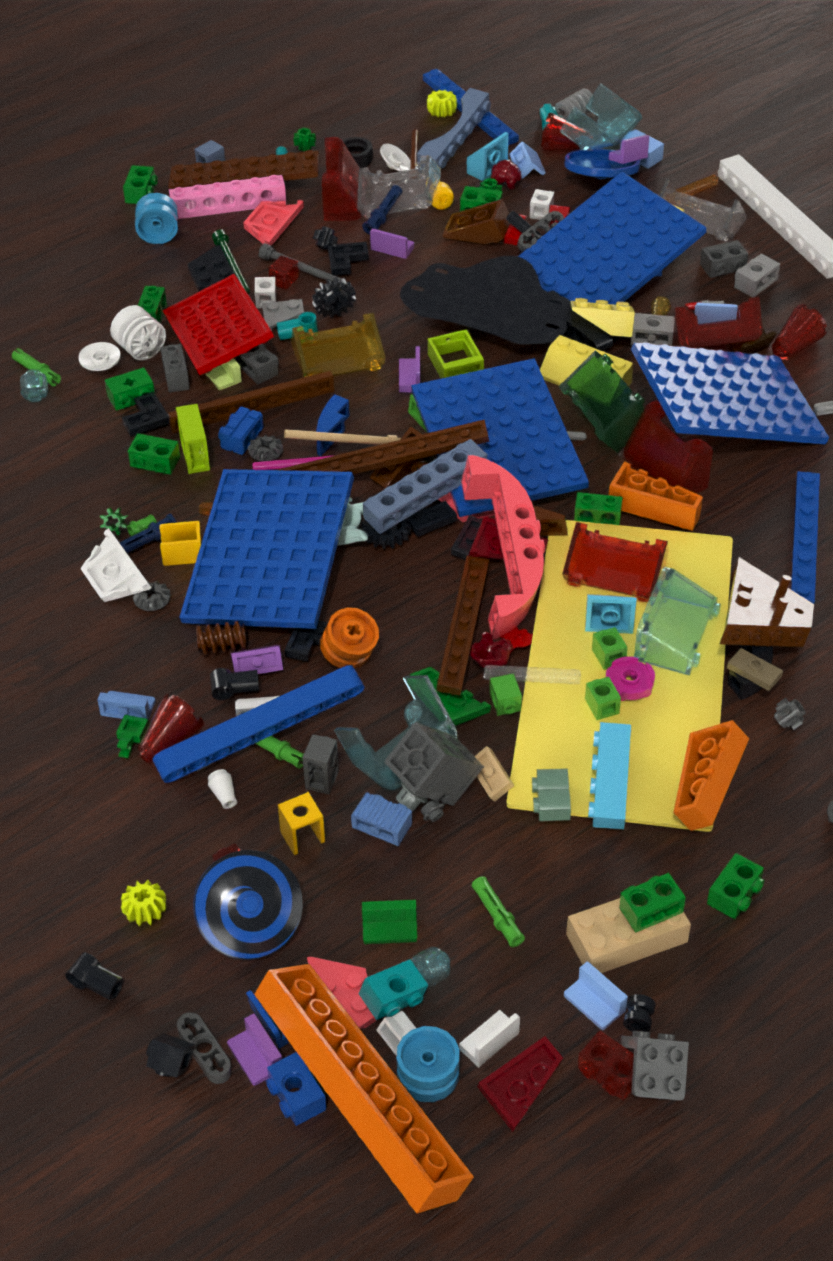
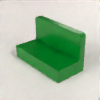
[362,900,417,944]

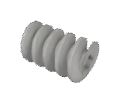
[555,88,594,123]

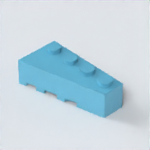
[588,722,631,830]

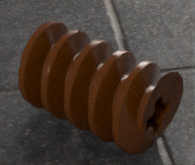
[196,621,246,655]

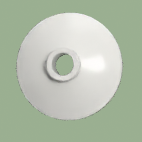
[380,144,410,173]
[79,342,121,371]

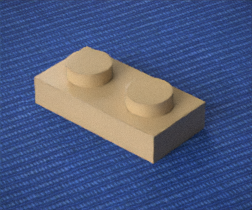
[475,746,514,801]

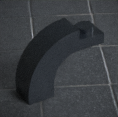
[727,645,773,700]

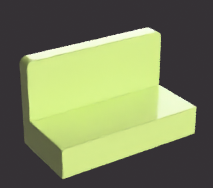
[206,358,242,390]

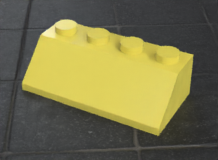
[540,335,633,406]

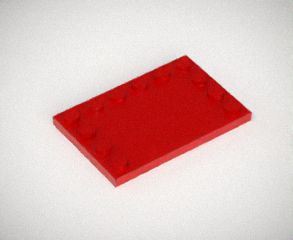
[162,274,274,376]

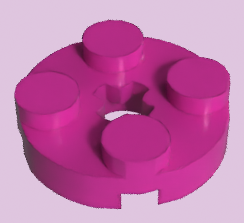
[605,656,655,701]

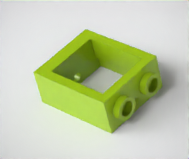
[428,329,484,379]
[176,404,210,474]

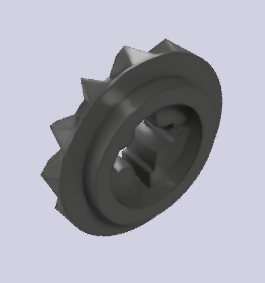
[248,434,283,461]
[133,580,171,611]

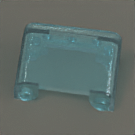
[634,566,721,676]

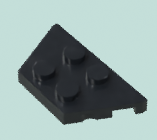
[187,245,234,292]

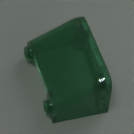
[558,350,646,453]

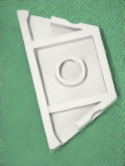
[81,528,151,602]

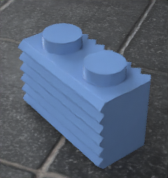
[351,792,412,846]

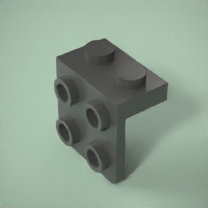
[621,1031,689,1100]

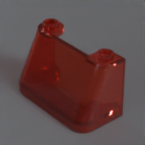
[322,136,364,221]
[674,297,763,348]
[623,399,713,494]
[562,522,669,602]

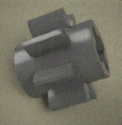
[774,698,806,730]

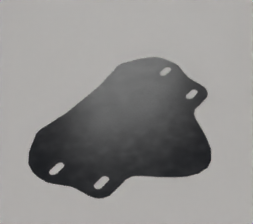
[400,256,570,345]

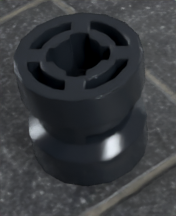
[623,994,656,1032]

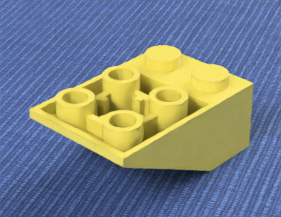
[570,298,635,337]

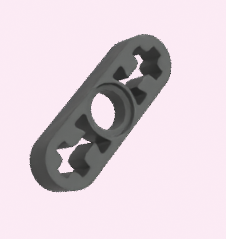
[517,211,564,252]
[177,1013,232,1084]

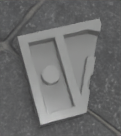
[262,299,304,331]

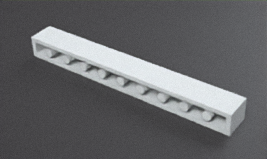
[718,154,833,279]

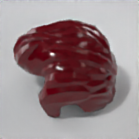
[491,160,522,190]
[470,632,514,670]

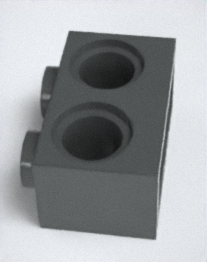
[700,240,748,278]
[160,344,189,393]
[234,344,279,385]
[303,734,339,794]

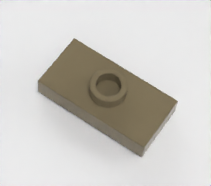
[727,648,783,691]

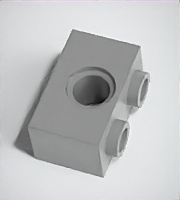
[734,254,780,298]
[630,313,675,346]

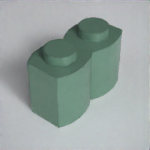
[532,768,571,821]

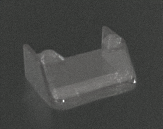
[659,178,747,242]

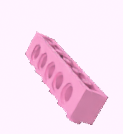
[169,175,286,219]

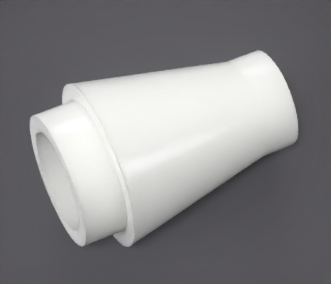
[208,769,237,809]

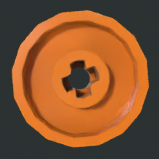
[320,607,379,669]

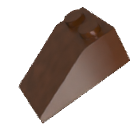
[442,199,510,244]

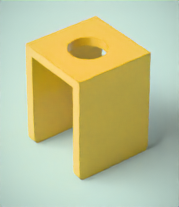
[159,521,202,566]
[278,792,325,855]

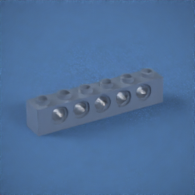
[363,439,487,534]

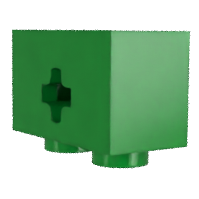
[105,367,155,411]

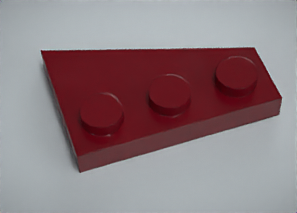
[469,516,549,559]
[477,1036,563,1132]

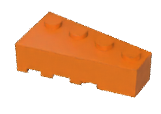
[609,461,703,531]
[673,720,749,831]

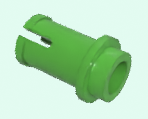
[127,514,157,536]

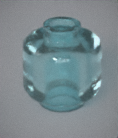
[20,369,48,402]
[411,946,450,988]

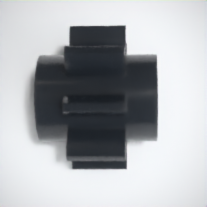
[312,226,338,250]

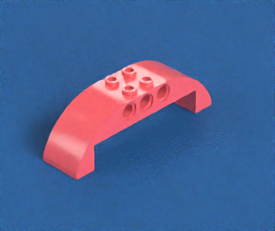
[461,455,545,640]

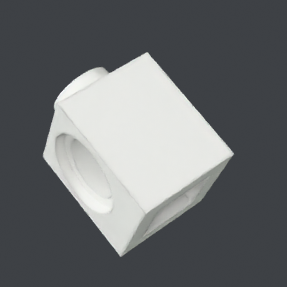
[530,189,554,220]
[255,277,276,308]

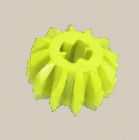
[427,90,457,118]
[121,880,167,927]

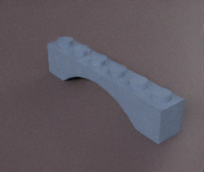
[417,88,491,174]

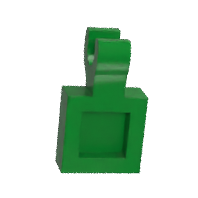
[116,715,149,758]

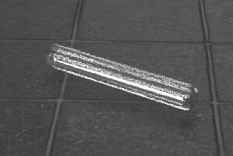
[484,665,581,684]

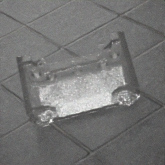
[357,155,441,219]

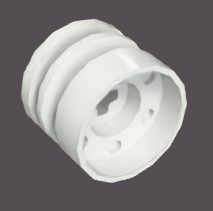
[110,305,166,361]

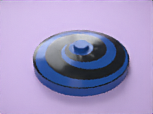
[193,850,303,960]

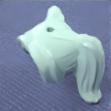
[337,497,368,546]

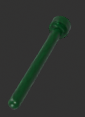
[212,229,250,294]

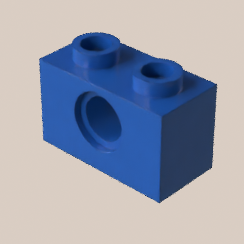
[265,1052,326,1126]

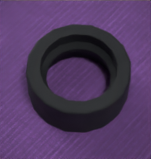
[337,137,373,169]

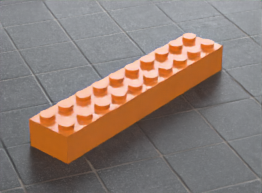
[254,964,474,1213]

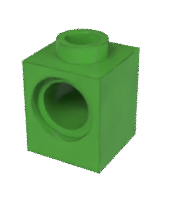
[592,627,628,670]
[490,674,522,716]
[585,677,621,720]

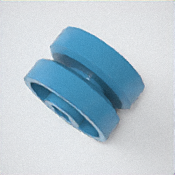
[135,193,178,244]
[396,1026,459,1102]

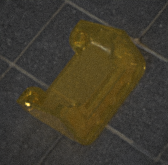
[291,313,386,377]

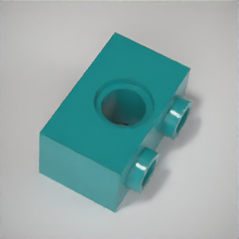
[358,959,428,1020]

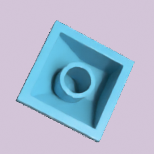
[466,132,509,181]
[585,594,636,634]

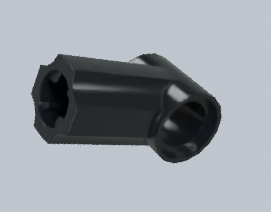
[210,668,259,700]
[65,952,124,1000]

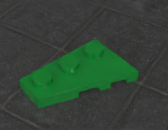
[409,667,491,728]

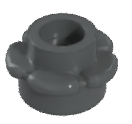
[421,800,445,822]

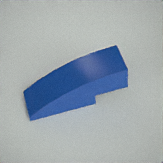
[316,394,350,456]

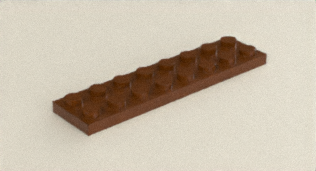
[168,150,320,189]

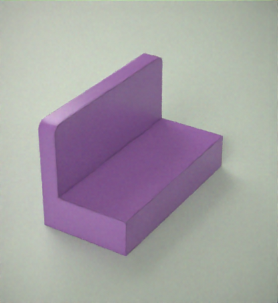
[609,135,649,164]
[370,229,414,259]
[399,346,420,392]
[230,645,283,674]
[227,1014,282,1086]

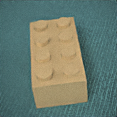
[566,895,691,973]

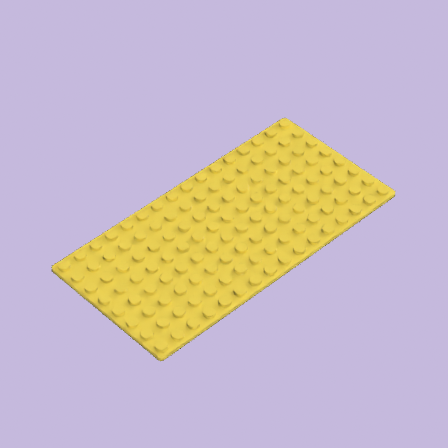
[507,520,733,832]

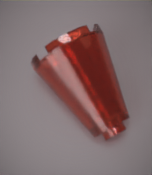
[541,113,594,151]
[772,304,828,360]
[138,694,205,764]

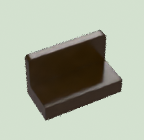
[726,326,777,354]

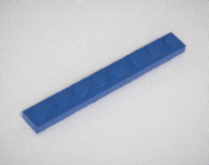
[423,69,519,145]
[791,471,820,604]

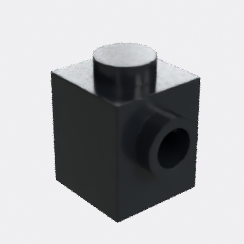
[146,1033,195,1078]

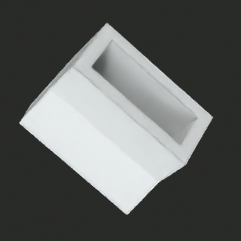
[377,1011,416,1056]

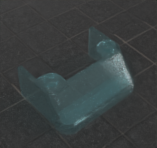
[560,83,642,151]
[334,675,458,790]

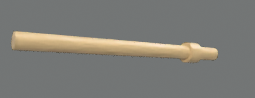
[284,429,401,445]

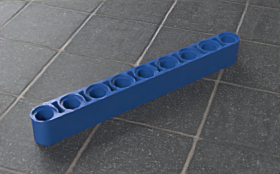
[153,665,365,783]

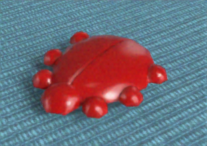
[500,627,533,649]

